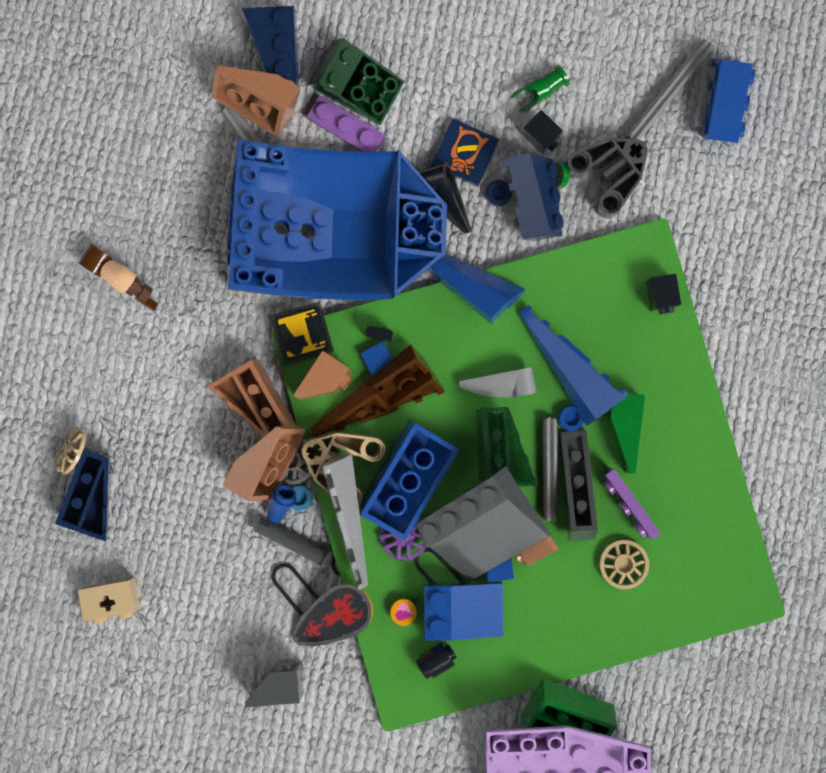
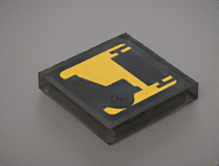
[270,301,334,366]

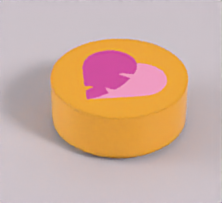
[390,598,417,626]

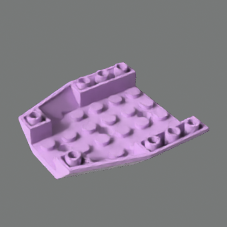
[485,726,651,773]

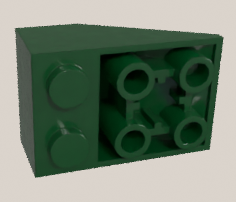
[308,38,405,125]

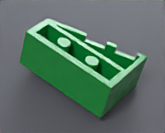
[520,678,617,736]

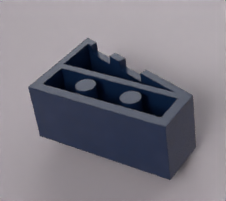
[242,6,299,87]
[502,152,564,241]

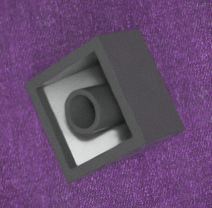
[245,658,304,707]

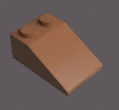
[211,65,300,137]
[223,426,306,501]

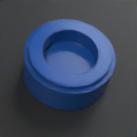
[557,405,584,431]

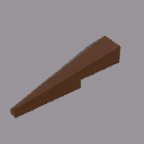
[310,345,445,437]

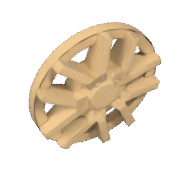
[55,428,86,475]
[599,540,649,589]

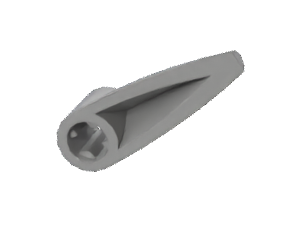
[459,367,537,398]

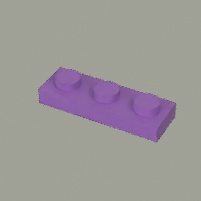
[307,95,386,152]
[602,468,661,540]

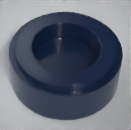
[486,180,512,207]

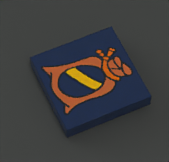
[432,119,499,187]

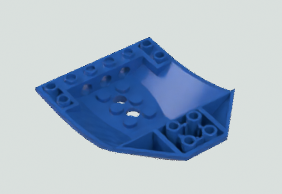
[227,139,447,300]

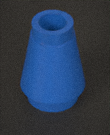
[267,485,297,523]

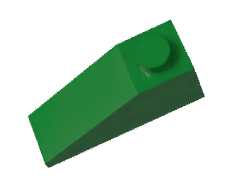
[607,393,645,474]

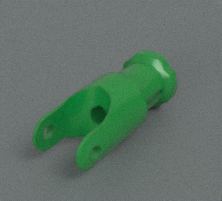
[510,65,570,113]

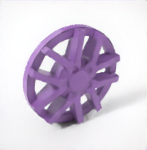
[380,517,428,561]

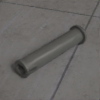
[254,517,332,569]

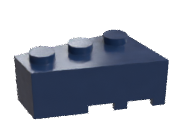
[55,447,111,542]

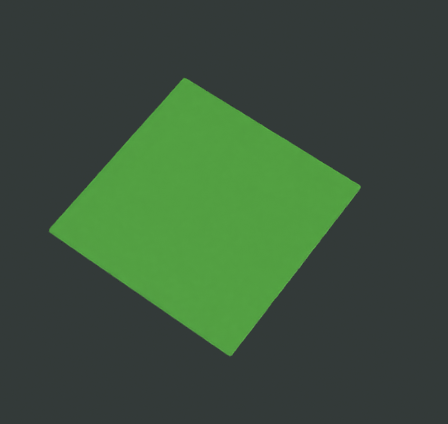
[272,219,785,732]

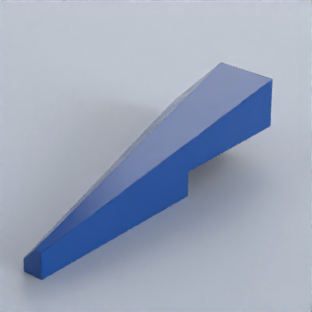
[427,254,526,324]
[519,305,628,426]

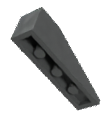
[560,430,598,541]

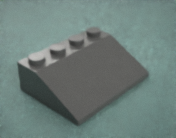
[415,466,551,581]

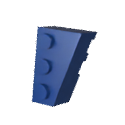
[703,58,755,143]

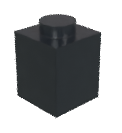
[521,110,563,155]
[646,274,682,315]

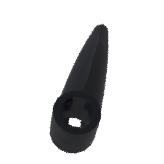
[421,163,472,233]

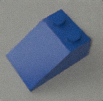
[424,583,503,640]

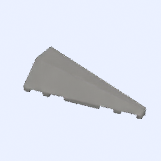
[321,453,368,590]

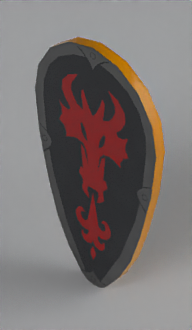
[293,583,373,646]

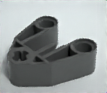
[565,138,648,219]

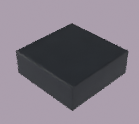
[366,326,394,343]

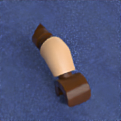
[78,244,158,311]

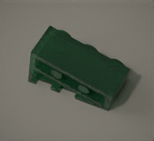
[476,407,538,487]

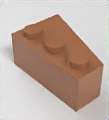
[207,359,297,437]

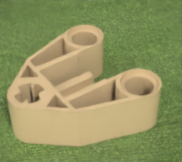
[301,431,385,507]

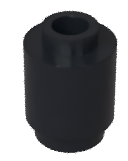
[416,642,457,679]

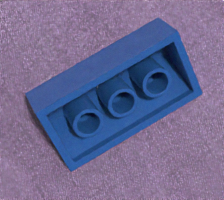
[359,420,460,541]

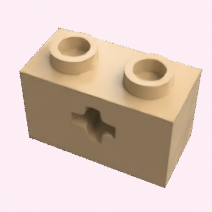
[78,578,141,624]

